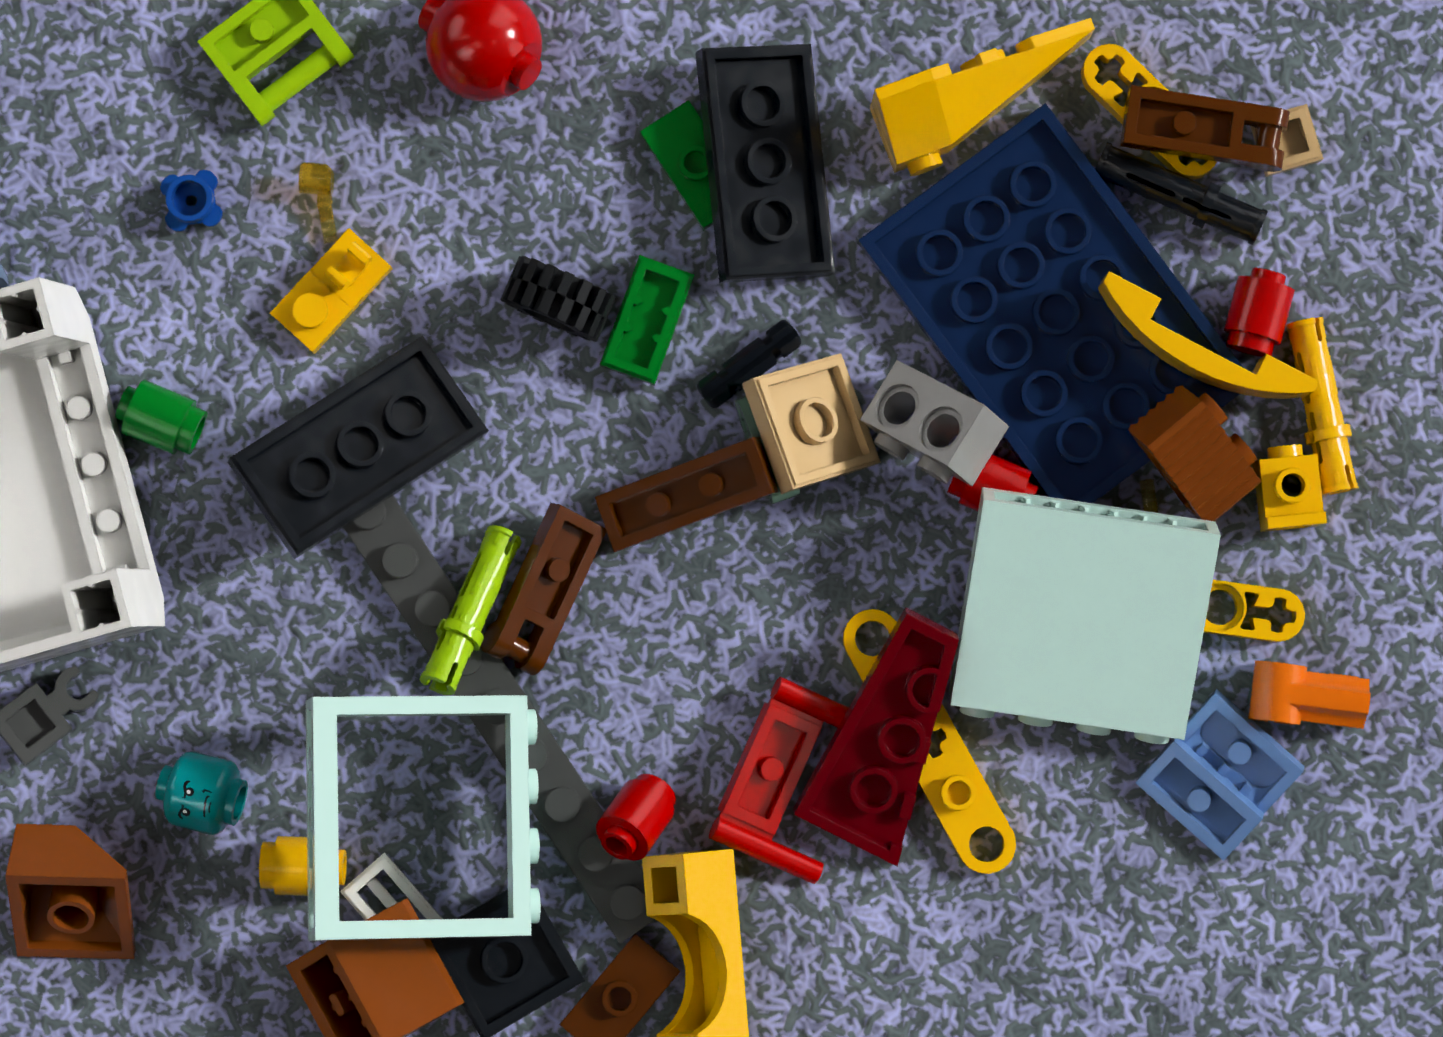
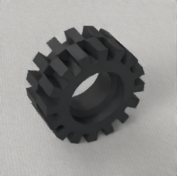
[500,256,616,342]

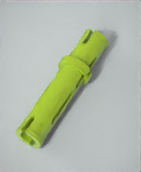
[419,525,522,695]

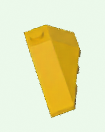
[870,18,1095,176]

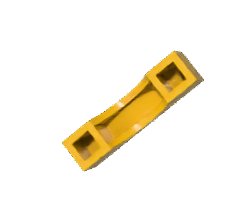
[642,849,749,1037]

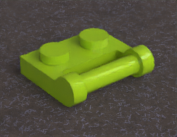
[197,0,355,127]

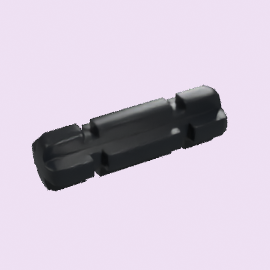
[697,320,802,408]

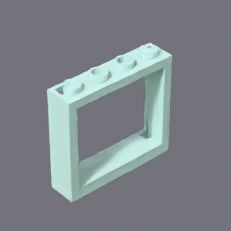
[305,695,541,941]

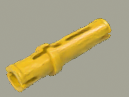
[1286,317,1359,496]

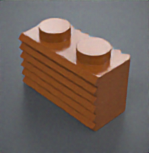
[1128,385,1261,521]

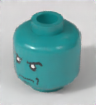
[155,751,248,835]

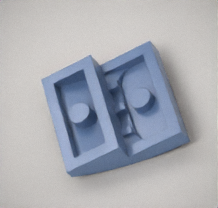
[1135,689,1305,861]

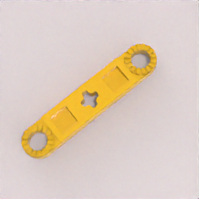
[843,609,1016,874]

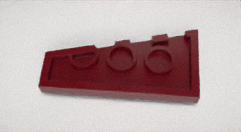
[793,607,959,867]

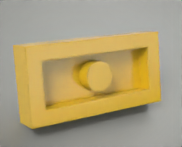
[270,228,393,354]

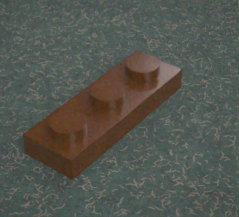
[595,436,779,552]

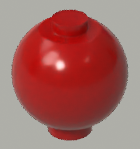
[418,0,542,102]

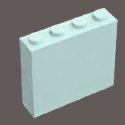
[949,487,1221,744]

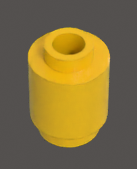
[259,836,347,896]

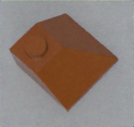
[5,824,136,960]

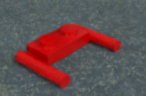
[709,676,849,884]

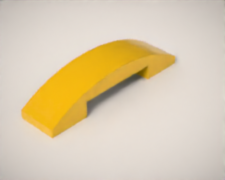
[1098,271,1320,399]

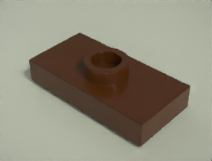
[559,933,680,1037]

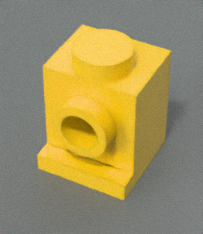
[1253,444,1327,532]

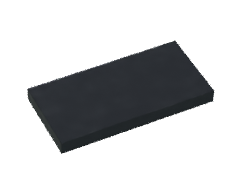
[695,44,835,283]
[227,336,489,559]

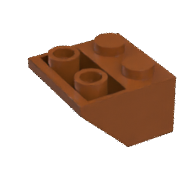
[286,898,465,1037]

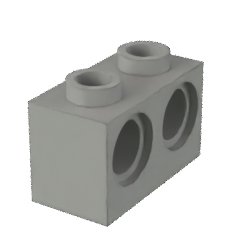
[860,360,1009,486]

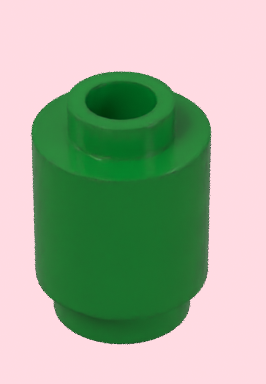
[115,379,208,455]

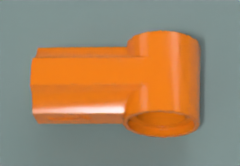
[1248,660,1371,729]

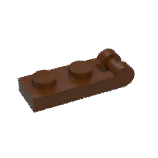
[1120,85,1290,172]
[481,503,607,675]

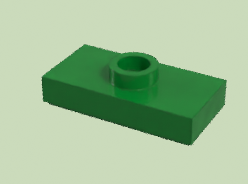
[640,100,713,231]
[600,255,694,386]

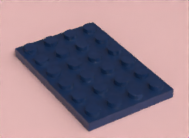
[858,103,1243,503]

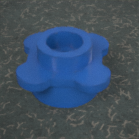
[160,170,223,232]

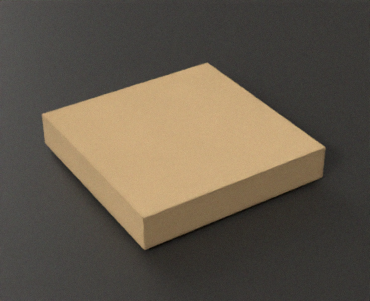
[742,353,880,494]

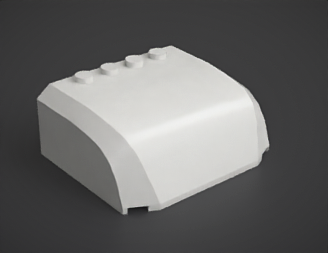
[0,277,165,672]

